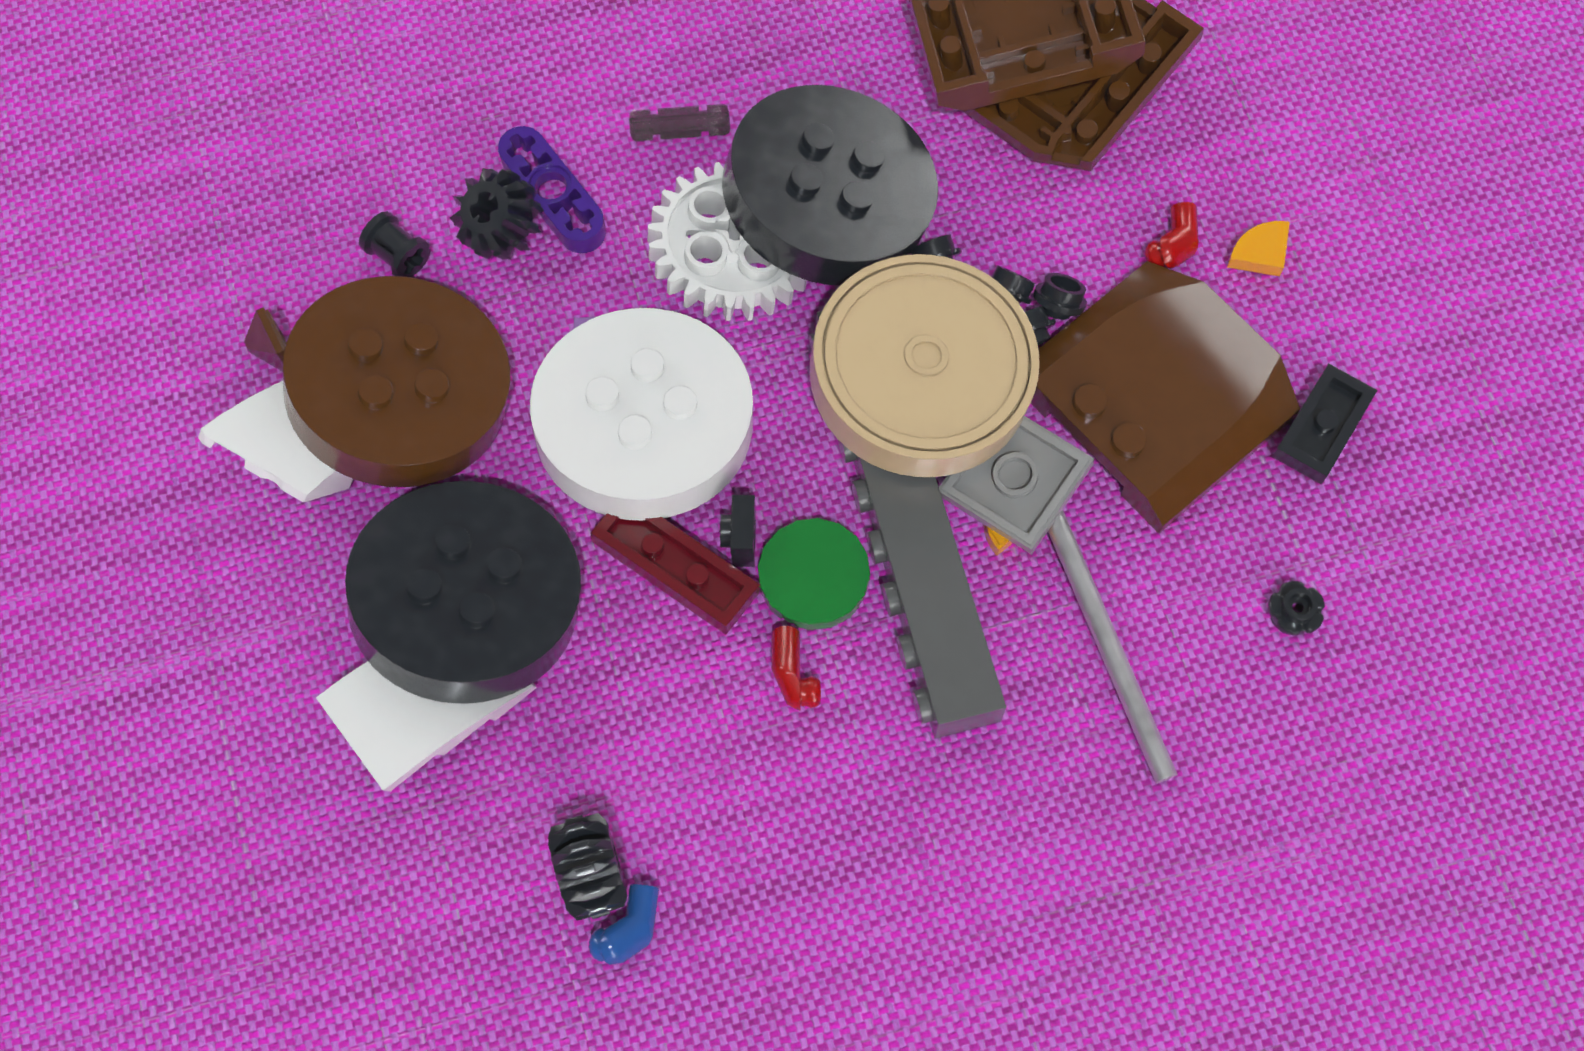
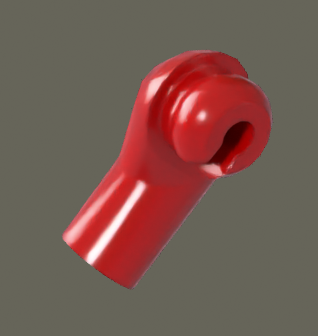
[1145,202,1199,269]
[771,626,821,711]

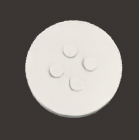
[530,308,753,521]

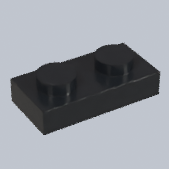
[1272,363,1378,484]

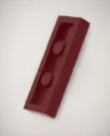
[590,514,760,635]

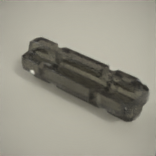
[629,104,730,141]

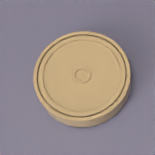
[810,254,1040,477]

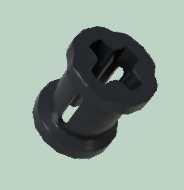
[359,211,430,277]

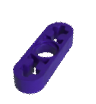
[498,126,606,253]

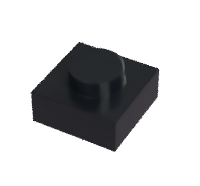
[720,495,756,567]

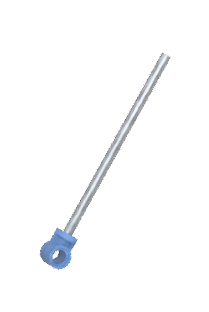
[1048,510,1178,784]

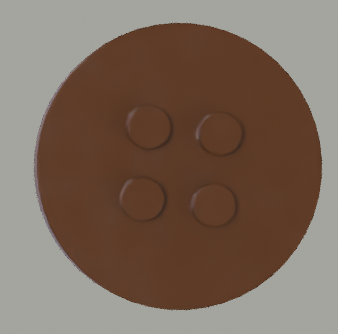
[283,276,510,487]

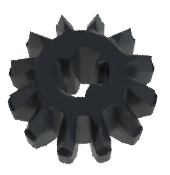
[450,168,544,260]
[548,813,627,921]

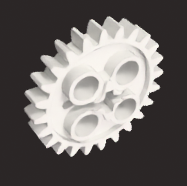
[647,162,807,321]

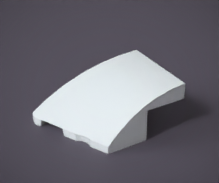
[198,381,353,503]
[316,661,537,792]

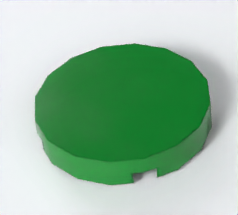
[758,518,870,630]

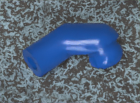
[589,884,659,965]

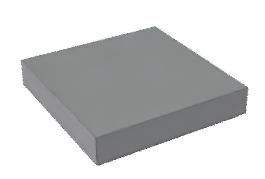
[939,416,1094,555]

